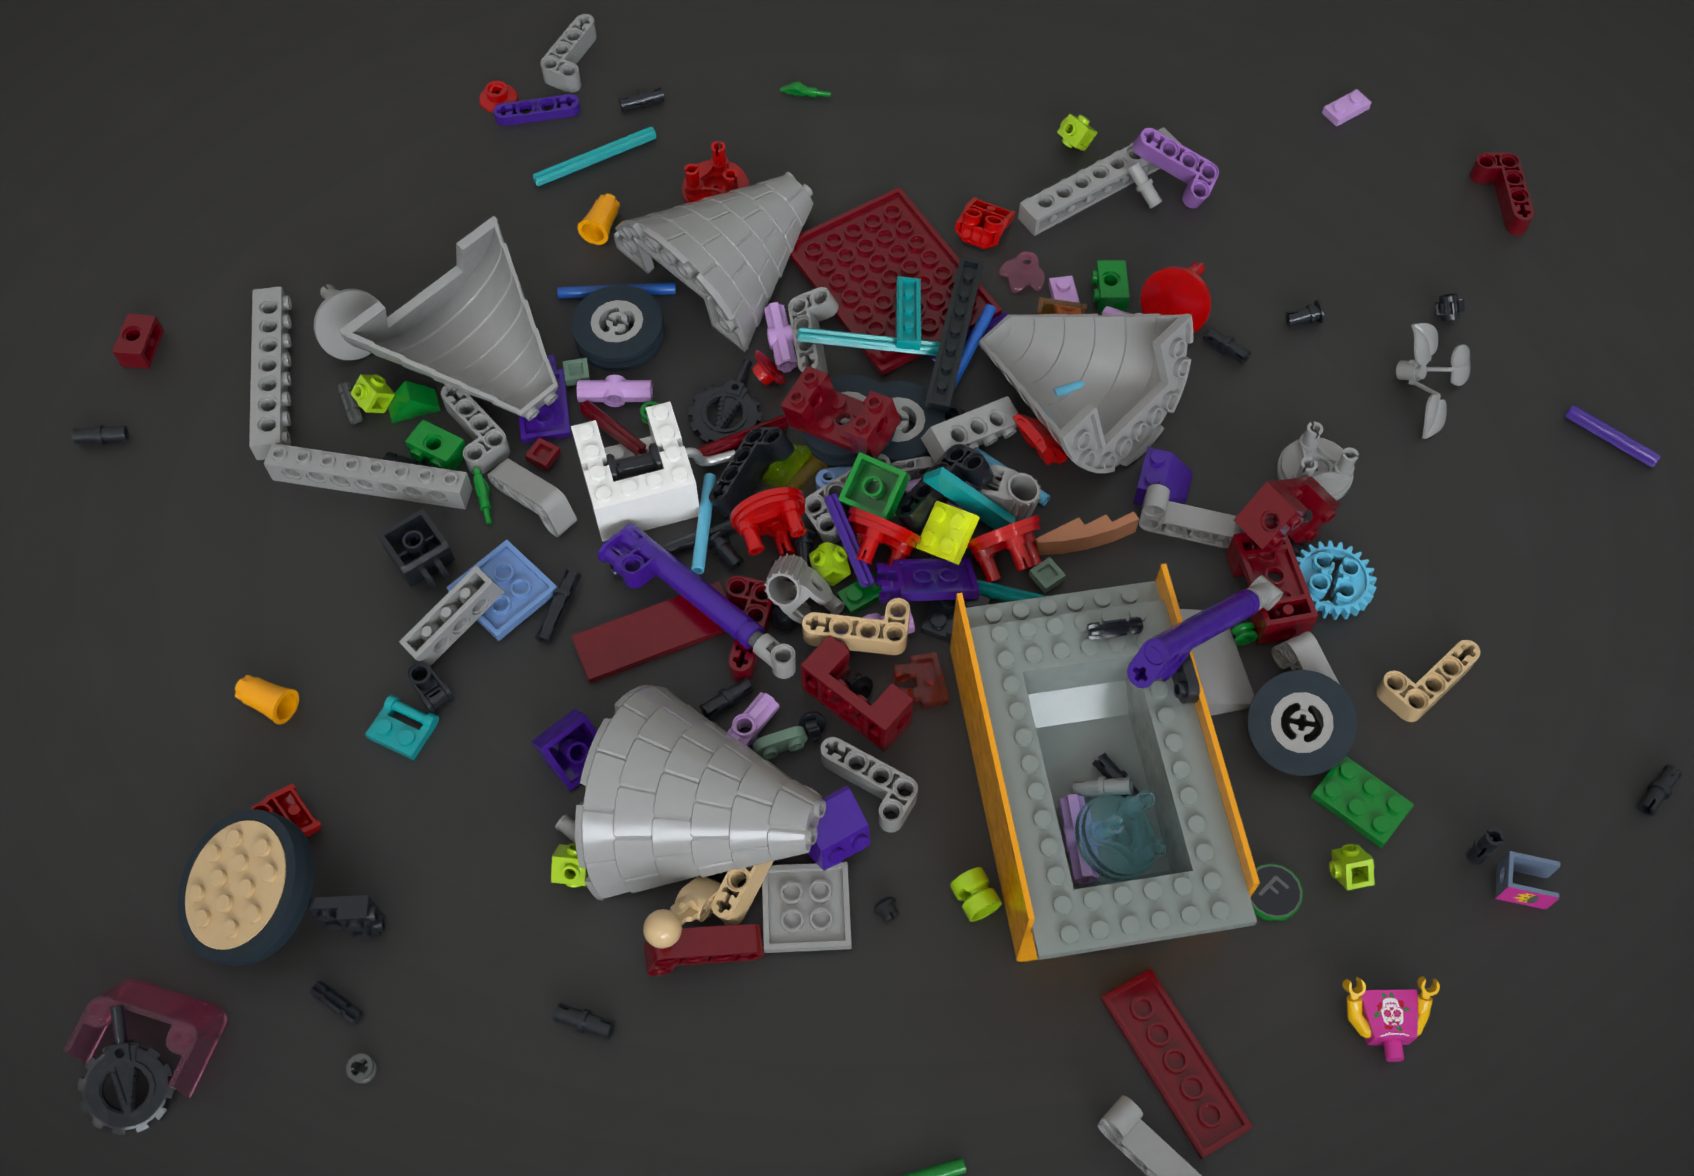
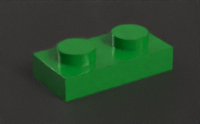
[837,570,886,616]

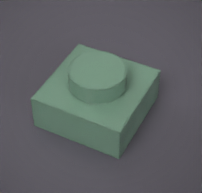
[563,358,590,386]
[1029,557,1066,593]

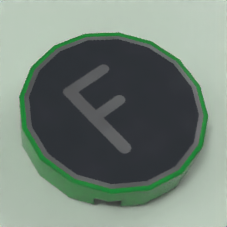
[1250,863,1303,921]

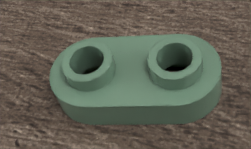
[752,726,808,760]

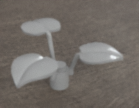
[1396,323,1471,439]

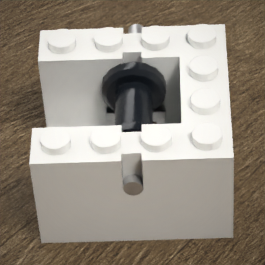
[571,401,735,542]

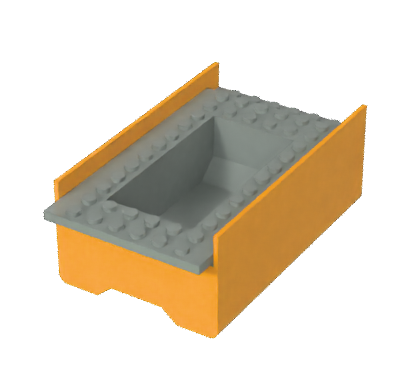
[950,564,1260,962]

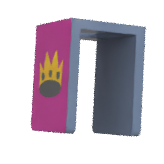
[1495,851,1560,909]

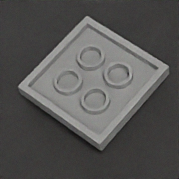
[762,862,852,953]

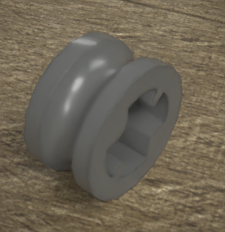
[346,1053,377,1084]

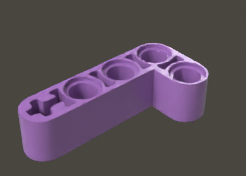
[1132,128,1219,208]

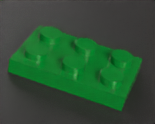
[1310,756,1414,848]

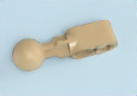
[643,876,721,948]

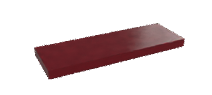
[571,581,727,684]
[1100,968,1253,1159]

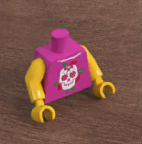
[1342,976,1440,1062]

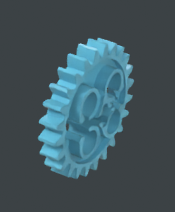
[1296,540,1377,620]

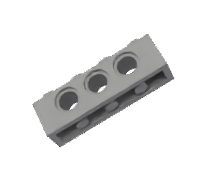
[921,396,1018,463]
[399,565,505,666]

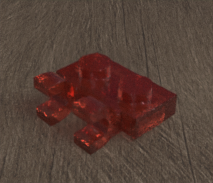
[892,652,949,708]

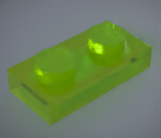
[762,444,812,487]

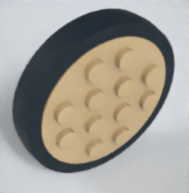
[177,809,314,966]

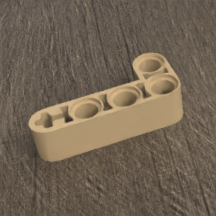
[802,598,910,655]
[1376,640,1480,722]
[711,860,774,925]

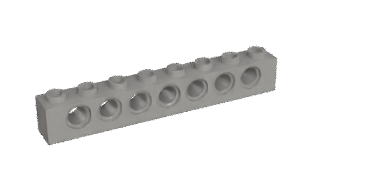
[1018,127,1181,236]
[249,286,292,460]
[264,443,473,510]

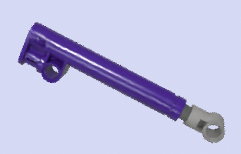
[597,524,796,679]
[1127,575,1283,688]

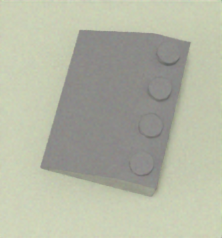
[1180,609,1254,716]

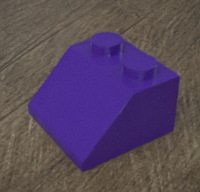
[1133,447,1193,506]
[531,709,597,791]
[807,785,871,871]

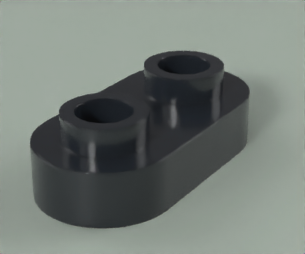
[1172,653,1200,704]

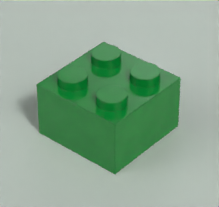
[838,452,911,522]

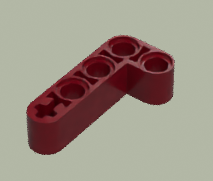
[1469,152,1534,236]
[725,576,775,682]
[644,924,765,976]

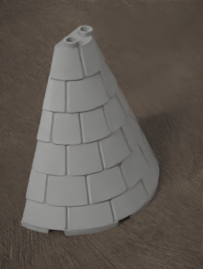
[614,172,813,352]
[339,216,558,421]
[979,313,1194,473]
[575,685,826,900]

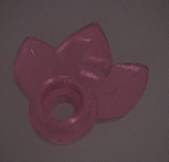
[999,251,1045,294]

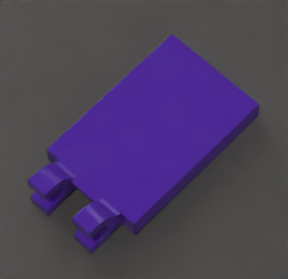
[519,354,572,444]
[875,558,980,603]

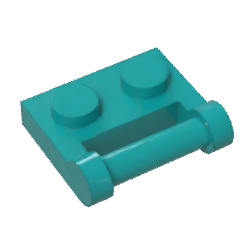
[365,694,439,760]

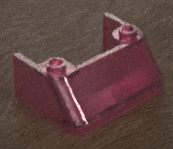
[63,978,227,1098]

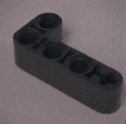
[709,427,795,518]
[895,444,993,533]

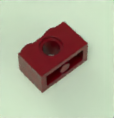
[113,313,164,369]

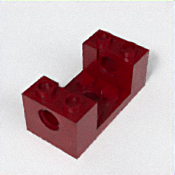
[781,366,901,459]
[1234,476,1341,550]
[1225,532,1318,645]
[801,635,914,752]

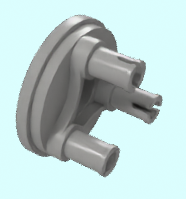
[314,284,387,360]
[1276,421,1359,501]

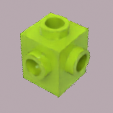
[1057,114,1098,151]
[350,374,395,413]
[809,542,851,586]
[551,843,589,887]
[1329,844,1375,890]

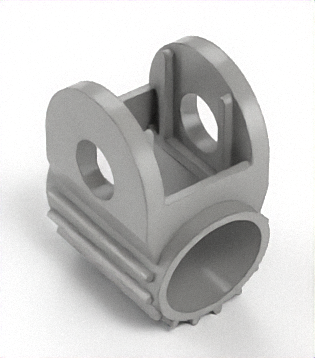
[978,465,1042,522]
[764,554,833,624]

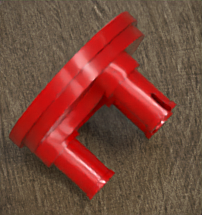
[682,141,750,203]
[1140,261,1211,333]
[730,487,807,556]
[845,507,921,565]
[967,515,1042,582]

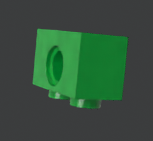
[1091,260,1130,313]
[405,420,466,470]

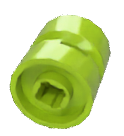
[950,867,1002,922]

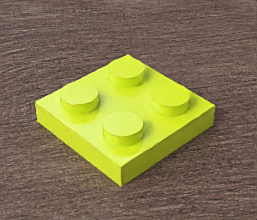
[915,501,980,565]

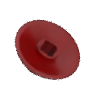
[479,81,518,112]
[752,350,786,386]

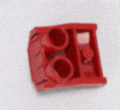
[955,197,1016,249]
[1012,414,1067,466]
[250,783,322,838]

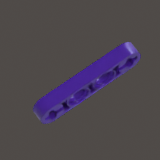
[493,94,580,126]

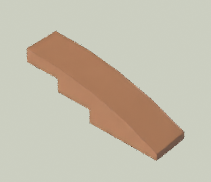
[1035,511,1139,555]

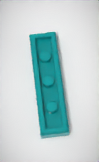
[896,276,921,351]
[923,467,1016,530]

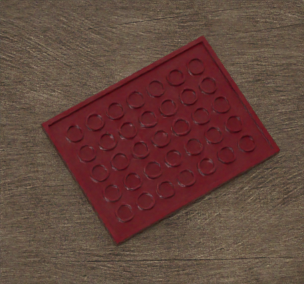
[789,187,1002,376]

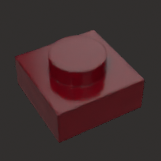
[525,438,561,471]

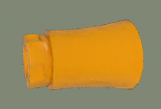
[577,193,620,245]
[235,675,299,725]

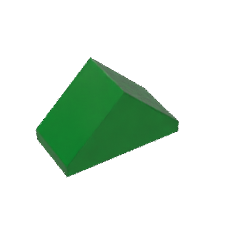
[388,381,441,423]

